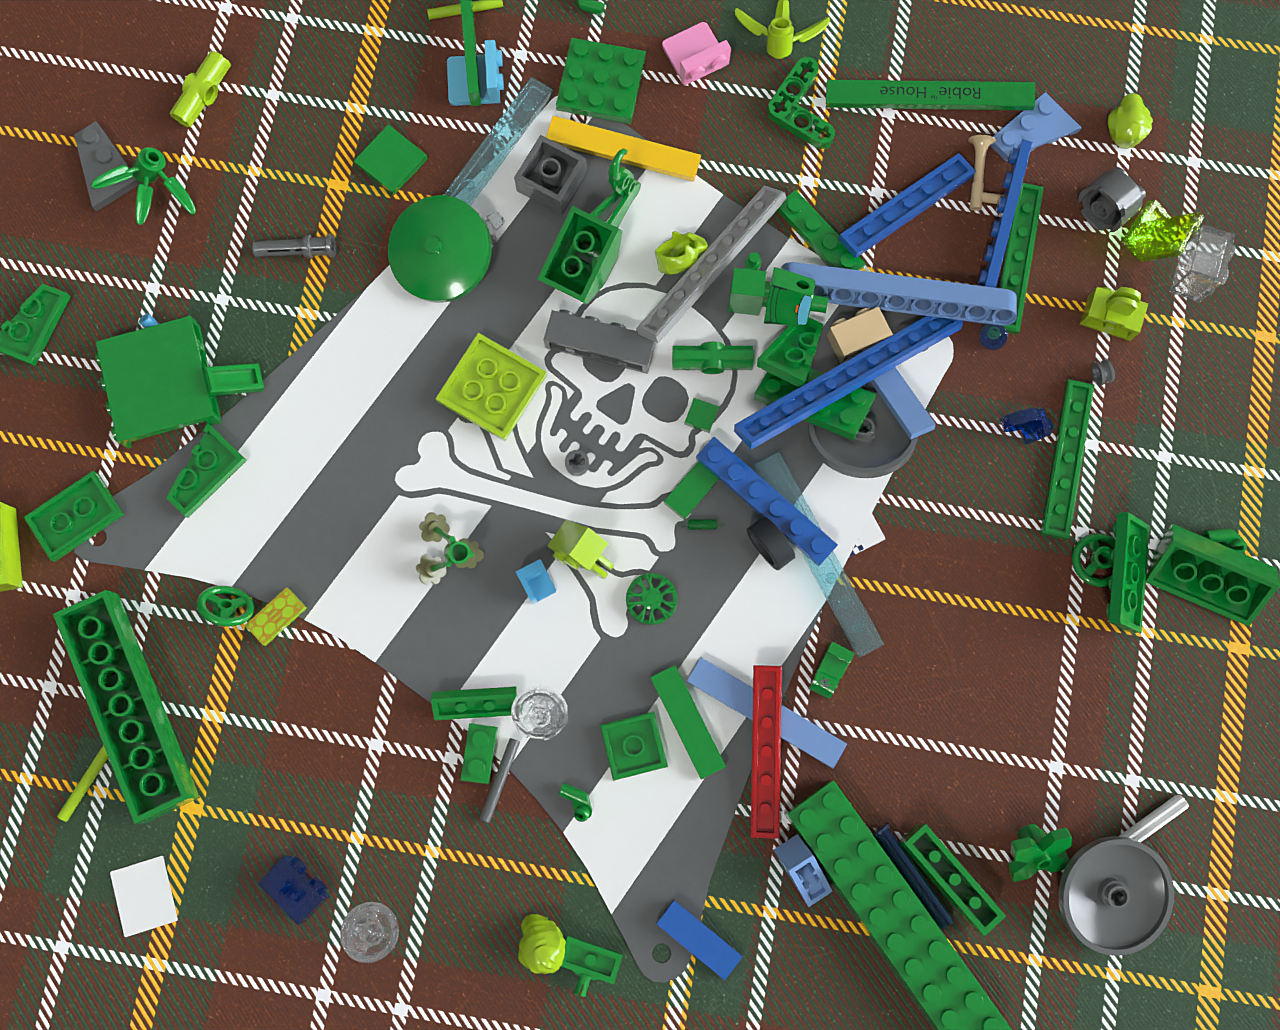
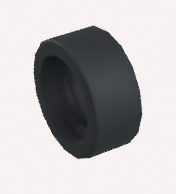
[747,516,795,570]

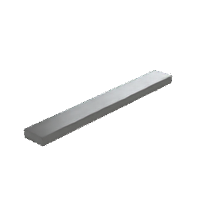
[636,185,787,343]

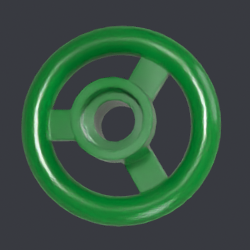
[1072,533,1115,587]
[197,586,254,627]

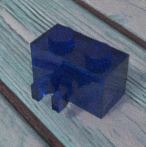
[258,856,330,925]

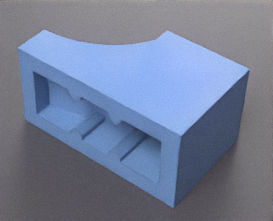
[774,834,833,907]

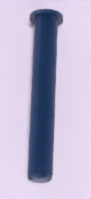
[872,822,954,929]

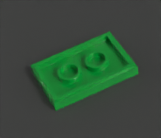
[24,470,124,562]

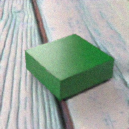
[684,398,719,433]

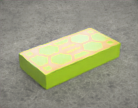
[245,587,307,646]

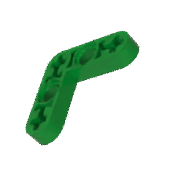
[767,57,835,149]

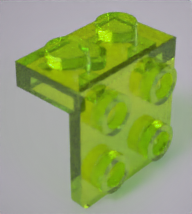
[1122,199,1205,262]

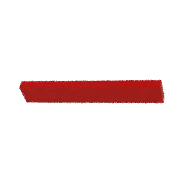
[751,665,782,839]

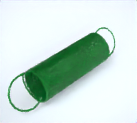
[679,519,725,530]

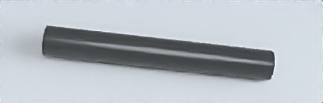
[479,738,520,823]

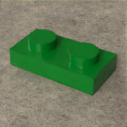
[461,723,498,784]

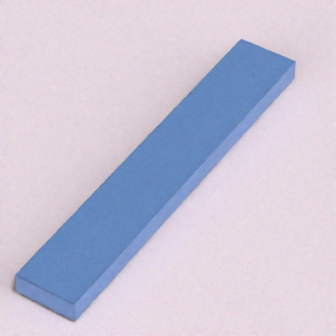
[686,657,847,769]

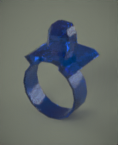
[1000,408,1053,445]

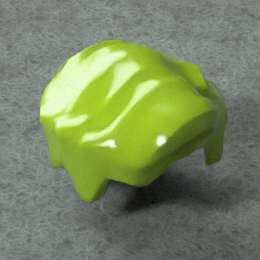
[1108,93,1153,149]
[654,231,708,275]
[518,914,566,974]

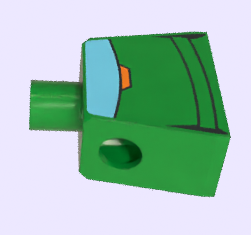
[764,267,829,326]

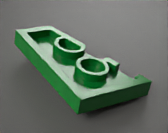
[757,318,823,388]
[166,422,247,518]

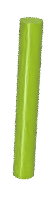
[427,0,503,20]
[57,745,109,822]

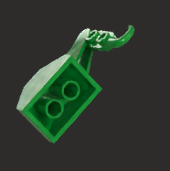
[537,148,641,304]

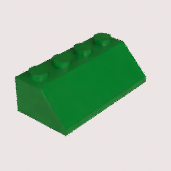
[1146,524,1280,626]

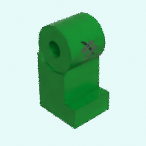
[809,642,855,700]

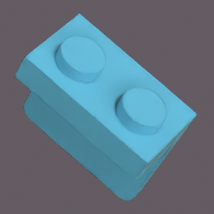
[447,40,504,106]

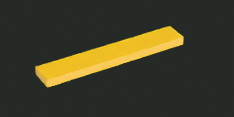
[546,116,701,182]

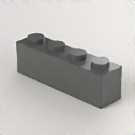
[543,309,656,374]

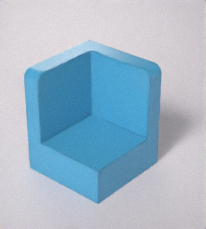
[516,559,556,604]

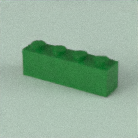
[899,823,1006,936]

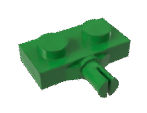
[561,935,623,997]

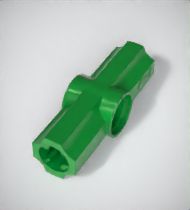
[672,341,754,374]

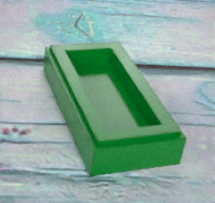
[203,363,264,396]

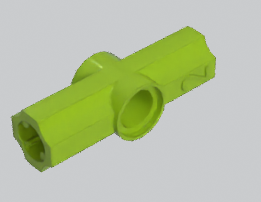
[169,51,231,128]

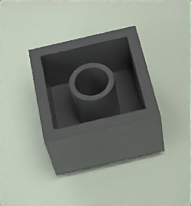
[514,135,587,215]

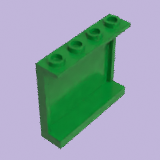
[95,316,222,449]

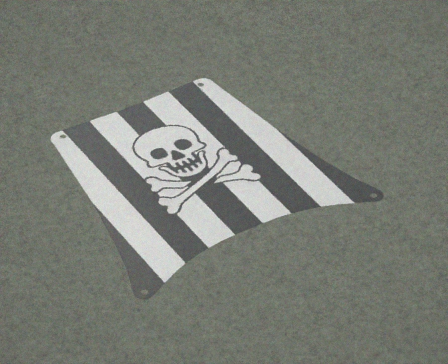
[73,96,953,983]

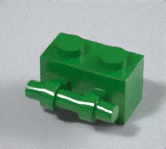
[728,252,771,316]

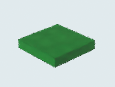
[354,124,428,195]
[600,712,668,781]

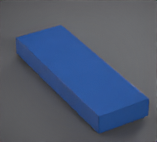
[656,900,743,980]

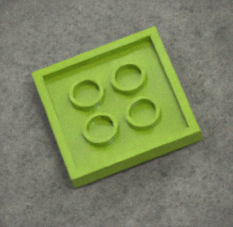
[436,333,547,441]

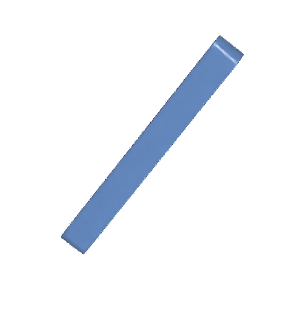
[781,262,1017,326]

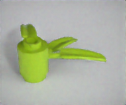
[735,0,830,59]

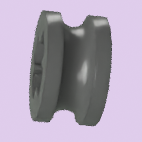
[1091,359,1115,386]
[565,450,589,476]

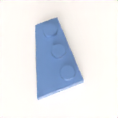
[990,92,1082,161]

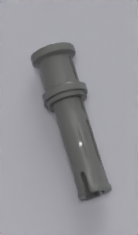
[252,234,336,259]

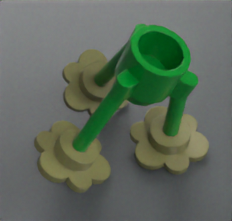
[416,512,484,584]

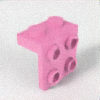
[662,22,731,86]

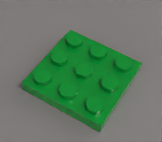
[556,38,646,124]

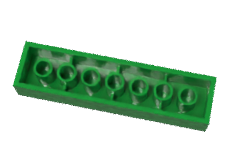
[53,590,200,824]

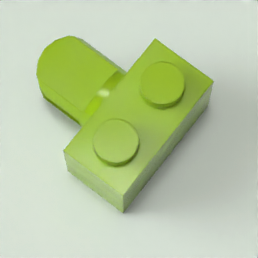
[1080,287,1148,341]
[547,520,614,579]

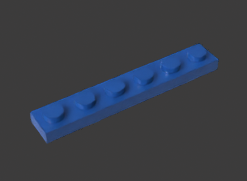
[977,139,1033,288]
[838,153,976,259]
[696,437,838,567]

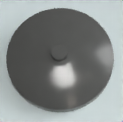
[808,382,918,478]
[1058,836,1174,956]

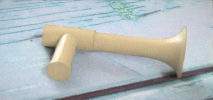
[968,135,1004,211]

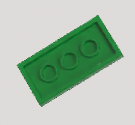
[754,368,876,441]
[1107,512,1150,633]

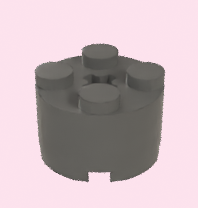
[1078,167,1146,232]

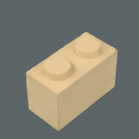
[827,307,893,364]

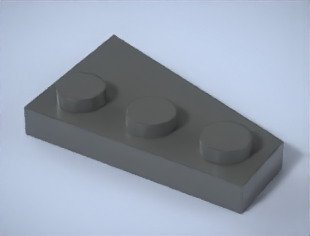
[74,121,140,212]

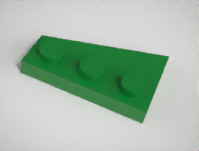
[0,284,71,367]

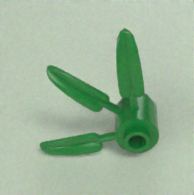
[91,147,196,225]

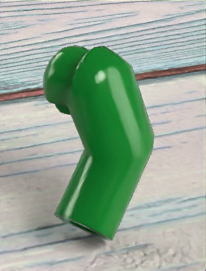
[576,0,605,16]
[1203,528,1247,553]
[558,783,592,822]

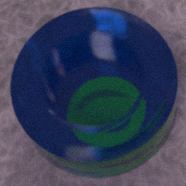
[979,324,1007,350]

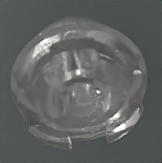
[511,685,568,740]
[340,902,399,963]

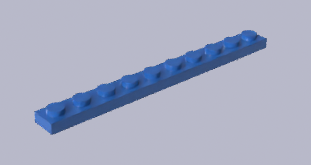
[734,316,963,450]

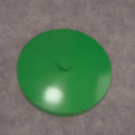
[388,195,492,303]

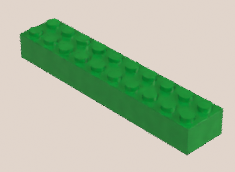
[784,780,1012,1030]

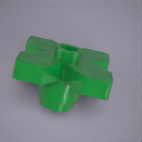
[1009,824,1072,882]

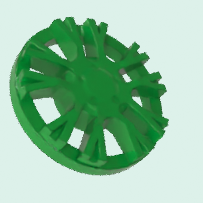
[626,573,677,625]

